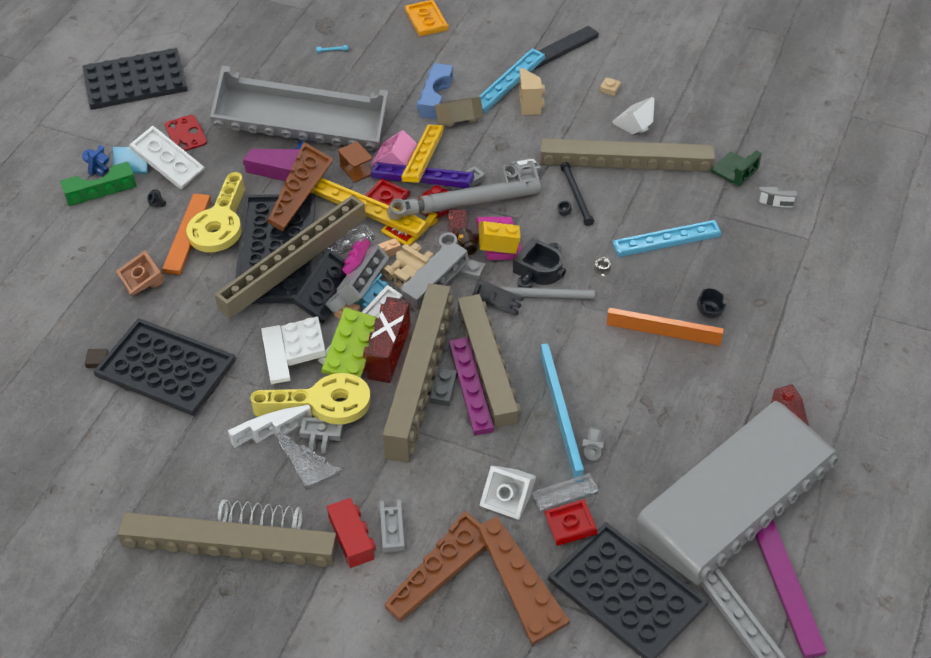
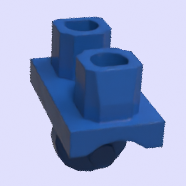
[82,145,109,177]

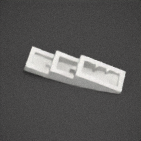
[261,325,291,384]
[228,405,312,448]

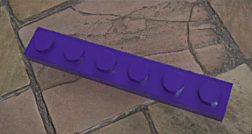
[371,162,474,188]

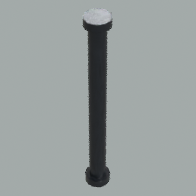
[560,162,594,226]

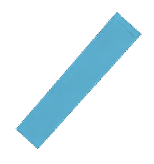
[480,48,545,114]
[612,220,721,257]

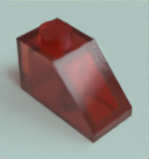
[448,209,469,235]
[771,384,809,426]

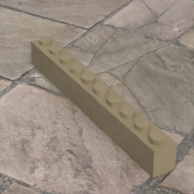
[540,138,714,172]
[214,195,366,319]
[118,512,338,567]

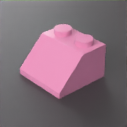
[370,130,417,168]

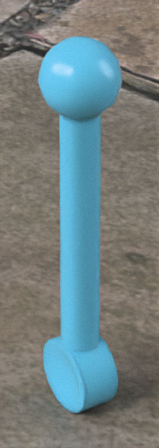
[316,45,349,53]

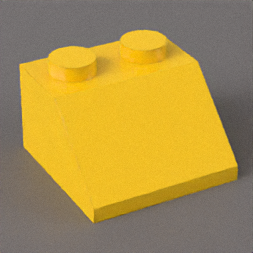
[479,221,520,254]

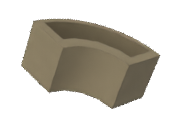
[435,96,483,127]

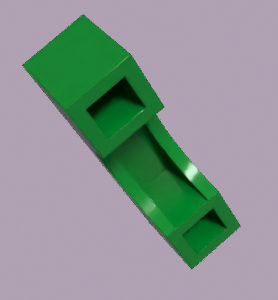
[60,162,137,206]

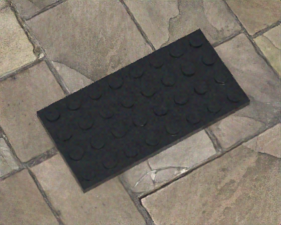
[235,193,316,304]

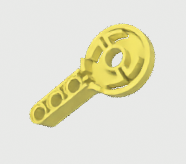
[186,172,245,252]
[250,373,371,424]

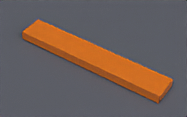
[162,193,211,275]
[607,308,724,346]

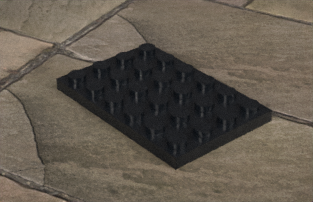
[82,48,188,110]
[93,318,236,416]
[548,522,709,658]

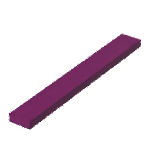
[755,519,827,658]

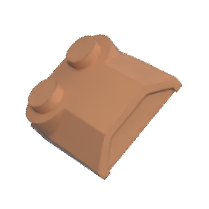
[115,250,164,296]

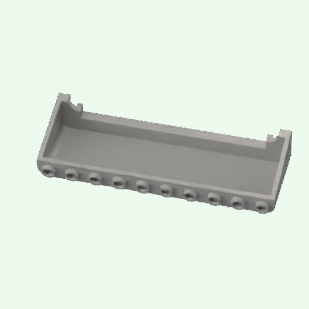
[210,65,388,151]
[637,401,839,585]

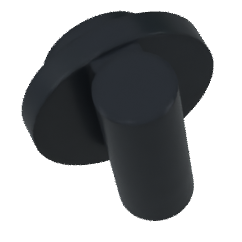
[147,189,166,207]

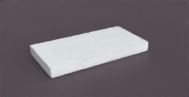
[129,126,205,190]

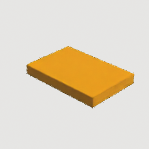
[404,0,448,37]

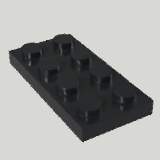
[292,249,346,324]

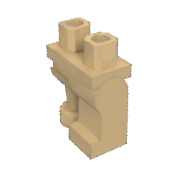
[381,243,434,288]

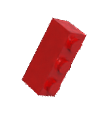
[326,497,376,568]

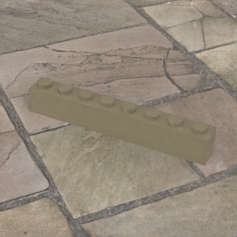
[458,294,521,428]

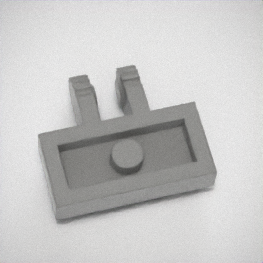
[300,417,344,453]

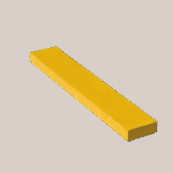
[401,125,444,183]

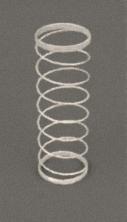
[218,499,302,529]

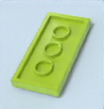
[321,307,381,378]

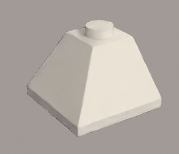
[612,97,654,134]
[479,466,536,520]

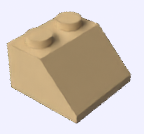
[519,68,545,115]

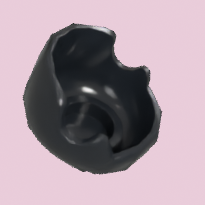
[697,288,726,318]

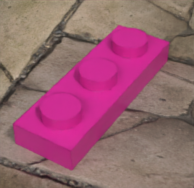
[342,238,370,275]

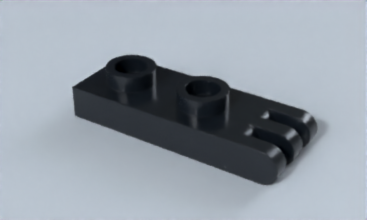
[473,280,524,315]

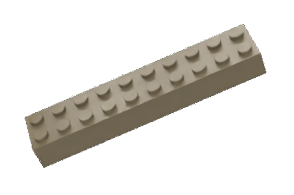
[383,283,454,463]

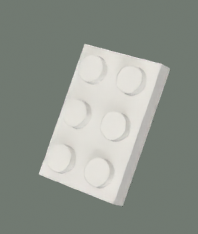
[281,317,327,366]

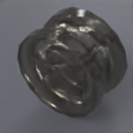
[594,257,611,276]

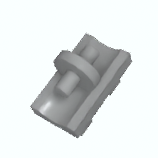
[582,426,606,461]

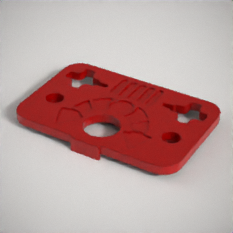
[165,115,207,151]

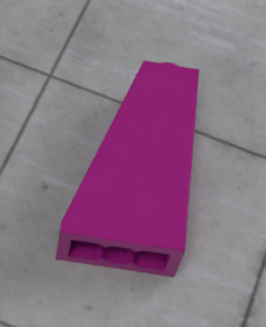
[243,149,300,181]

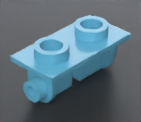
[356,274,388,309]

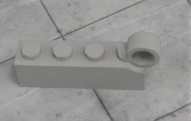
[401,232,469,310]
[326,244,389,313]

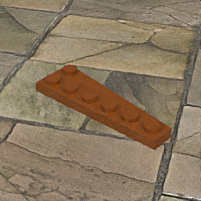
[267,142,334,231]
[384,511,486,622]
[478,516,570,646]

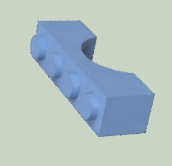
[417,63,453,119]

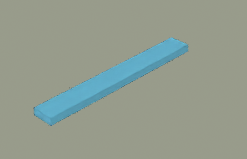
[540,344,584,483]

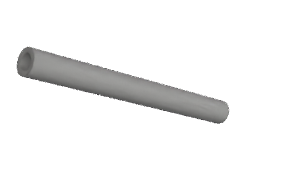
[501,287,595,299]

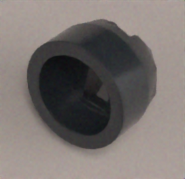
[557,201,572,216]

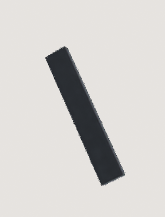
[516,25,599,71]

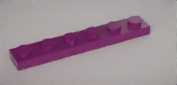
[449,337,494,436]

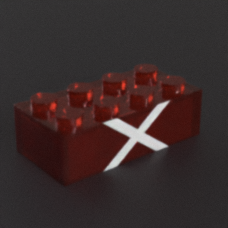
[363,297,411,383]

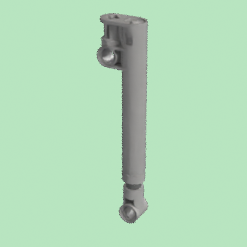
[387,161,541,220]

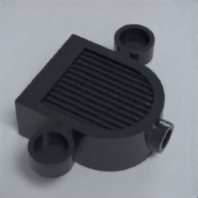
[513,238,566,288]

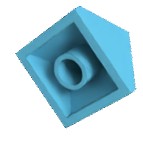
[113,147,150,174]

